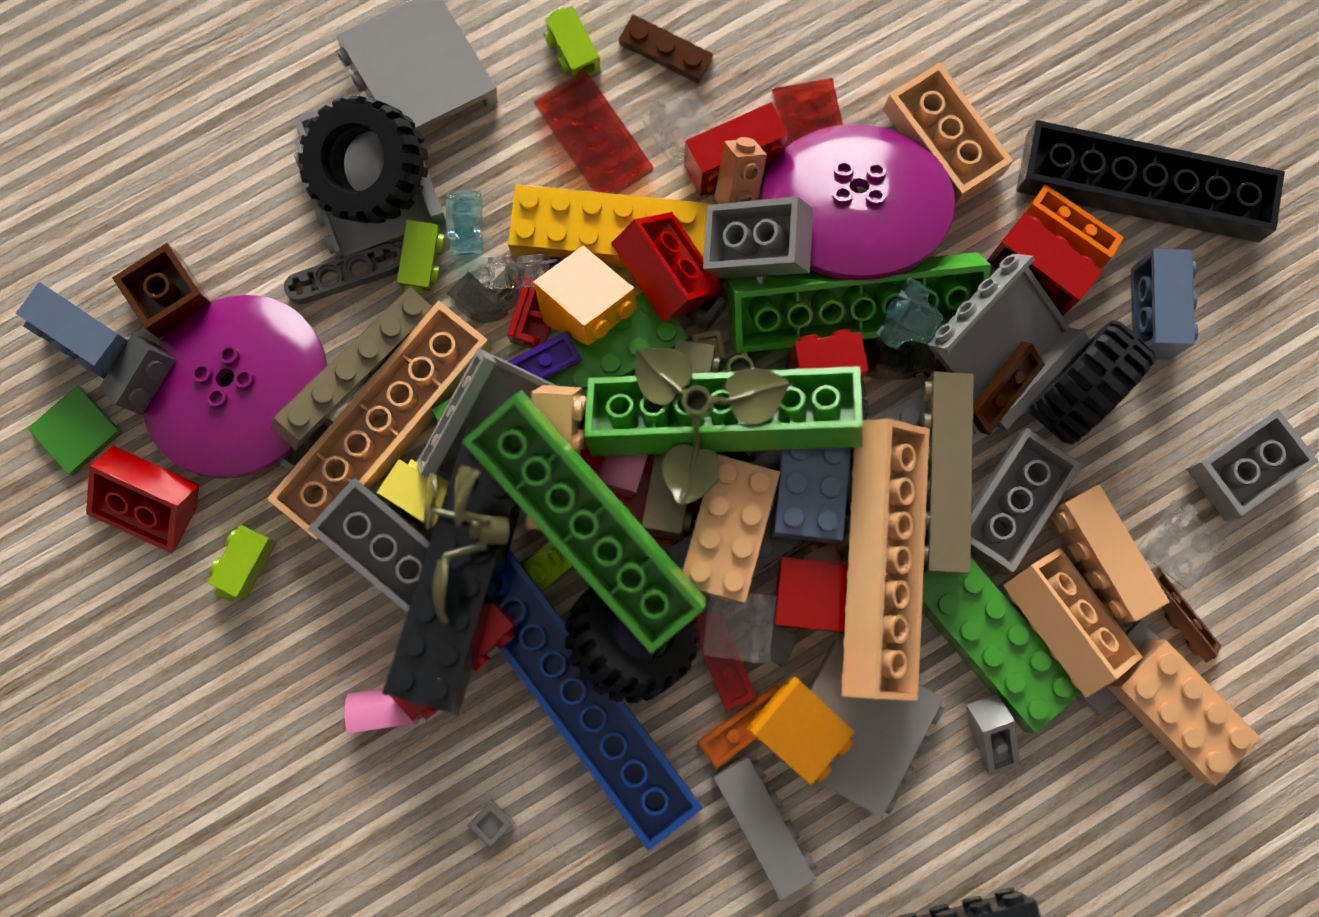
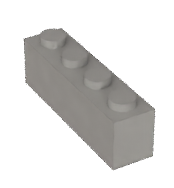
[712,756,817,900]

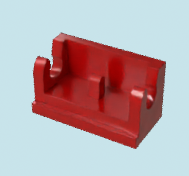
[507,275,551,349]

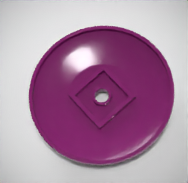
[762,124,955,280]
[143,295,327,479]

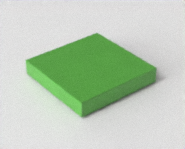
[27,386,122,476]

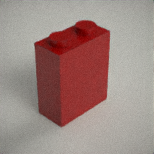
[773,557,848,634]

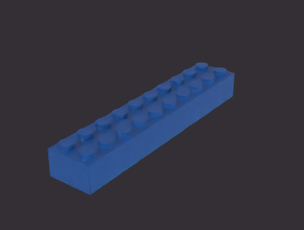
[494,549,703,851]

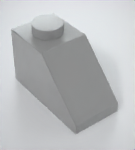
[966,694,1020,776]

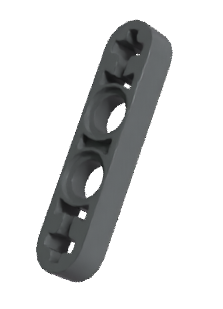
[284,243,401,304]

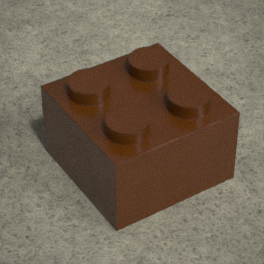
[112,243,211,339]

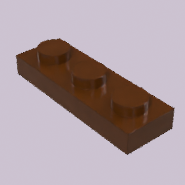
[619,14,713,84]
[973,341,1045,435]
[1152,567,1221,663]

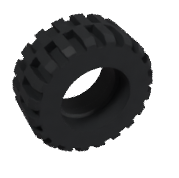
[298,96,429,224]
[1029,320,1156,445]
[564,586,700,704]

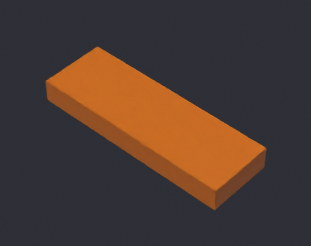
[697,684,780,769]

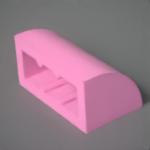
[597,454,648,498]
[345,688,419,734]

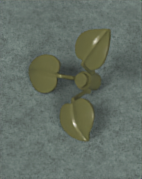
[635,348,789,504]
[424,466,509,623]

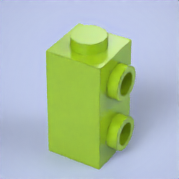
[543,6,601,83]
[397,219,445,295]
[208,524,277,602]
[523,541,575,592]

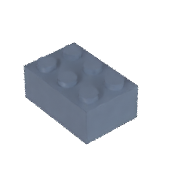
[1131,248,1198,360]
[16,282,128,379]
[771,447,851,544]

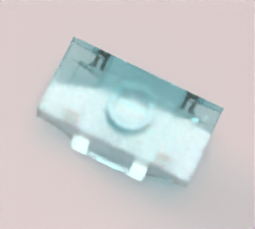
[446,190,483,255]
[877,277,943,349]

